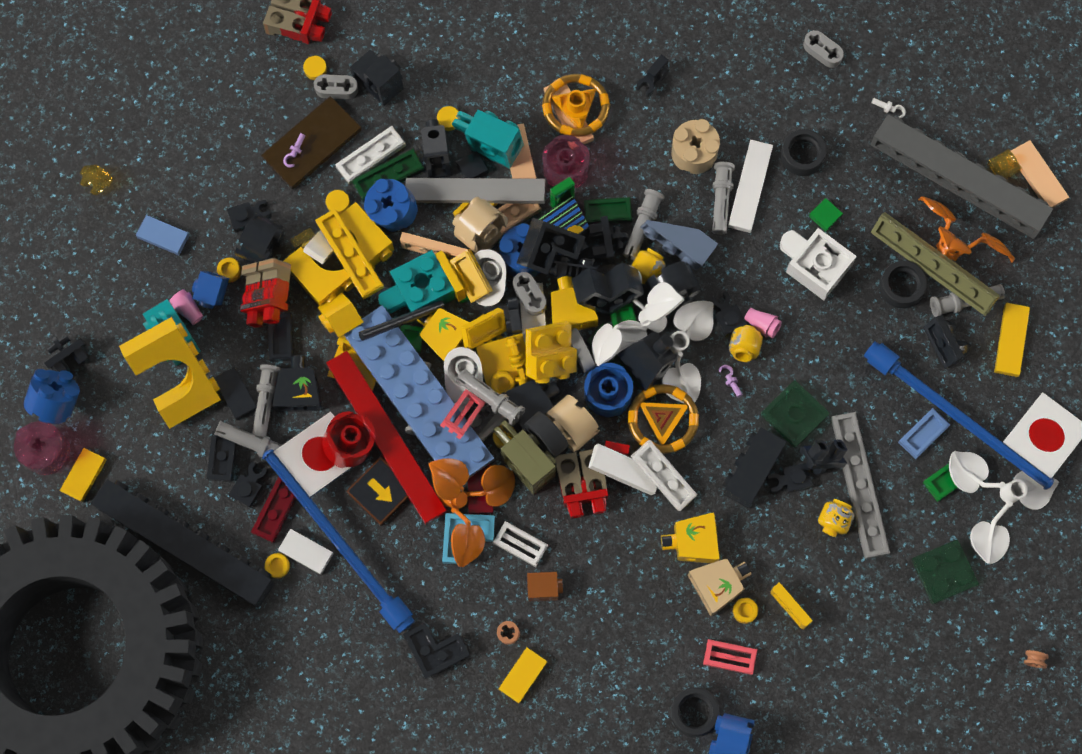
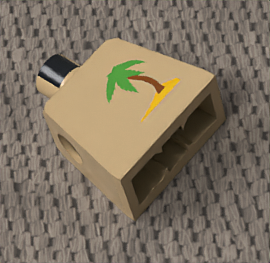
[688,559,751,616]

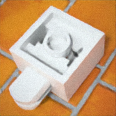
[780,228,857,300]

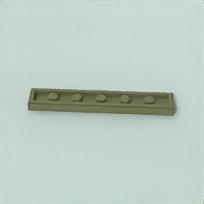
[871,212,1000,316]

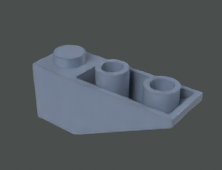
[640,220,718,270]

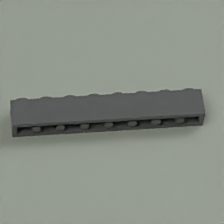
[870,114,1053,239]

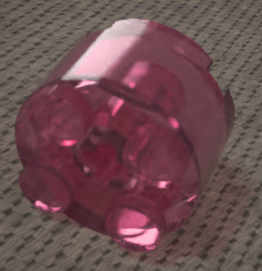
[542,135,590,187]
[14,421,70,475]

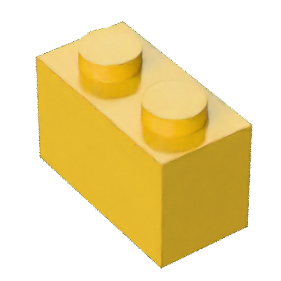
[318,293,363,337]

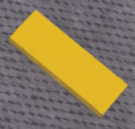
[994,303,1030,377]

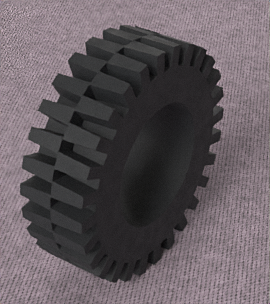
[0,515,203,754]

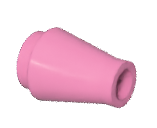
[170,289,204,325]
[744,308,782,338]

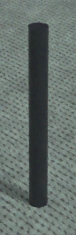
[359,300,445,341]

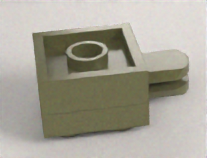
[493,420,556,495]

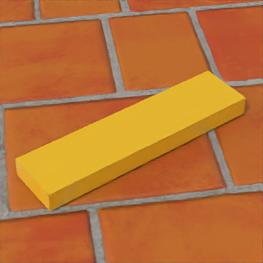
[315,208,384,300]

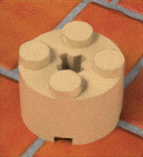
[671,119,720,174]
[452,197,508,253]
[545,395,600,452]

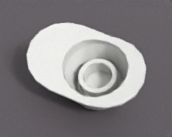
[474,249,507,306]
[444,347,483,405]

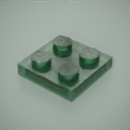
[760,380,830,448]
[911,539,979,605]

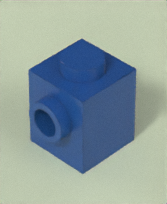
[192,271,229,309]

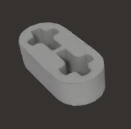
[803,30,844,68]
[314,74,358,99]
[513,272,546,316]
[571,328,596,373]

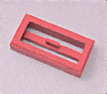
[440,389,485,439]
[703,639,757,675]

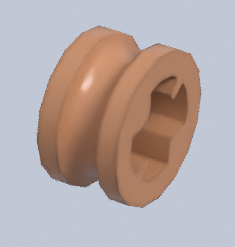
[497,621,520,645]
[1024,650,1049,669]

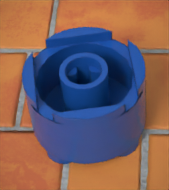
[364,179,418,232]
[499,223,541,277]
[584,363,633,417]
[24,369,80,424]
[709,713,755,754]

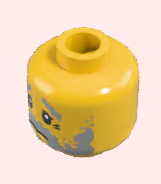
[631,248,666,285]
[729,325,763,362]
[818,499,855,537]

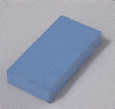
[136,215,190,255]
[898,408,950,459]

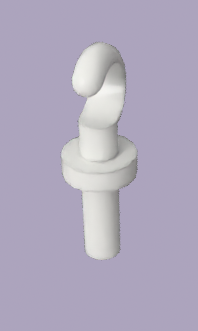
[871,98,906,118]

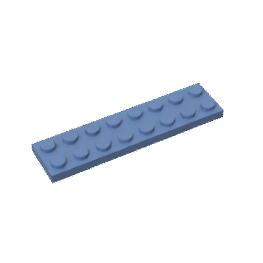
[344,305,494,479]

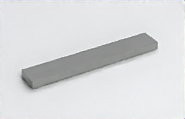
[405,178,546,204]
[831,412,890,559]

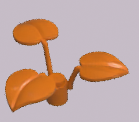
[918,197,1015,263]
[429,458,515,567]

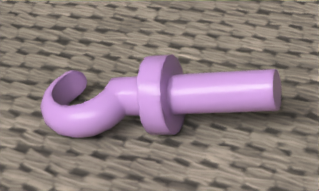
[283,133,305,168]
[719,365,743,398]

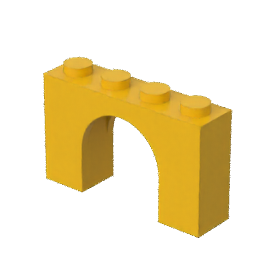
[283,202,394,306]
[119,317,221,429]

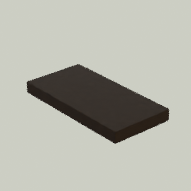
[261,96,362,190]

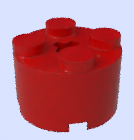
[322,411,375,468]

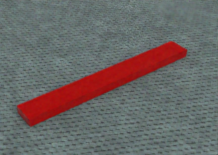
[326,351,447,525]

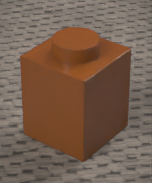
[527,572,563,601]

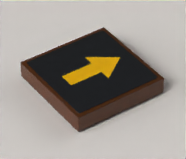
[346,457,409,526]

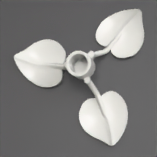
[592,265,684,366]
[617,301,713,404]
[949,451,1059,564]

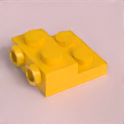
[526,321,577,383]

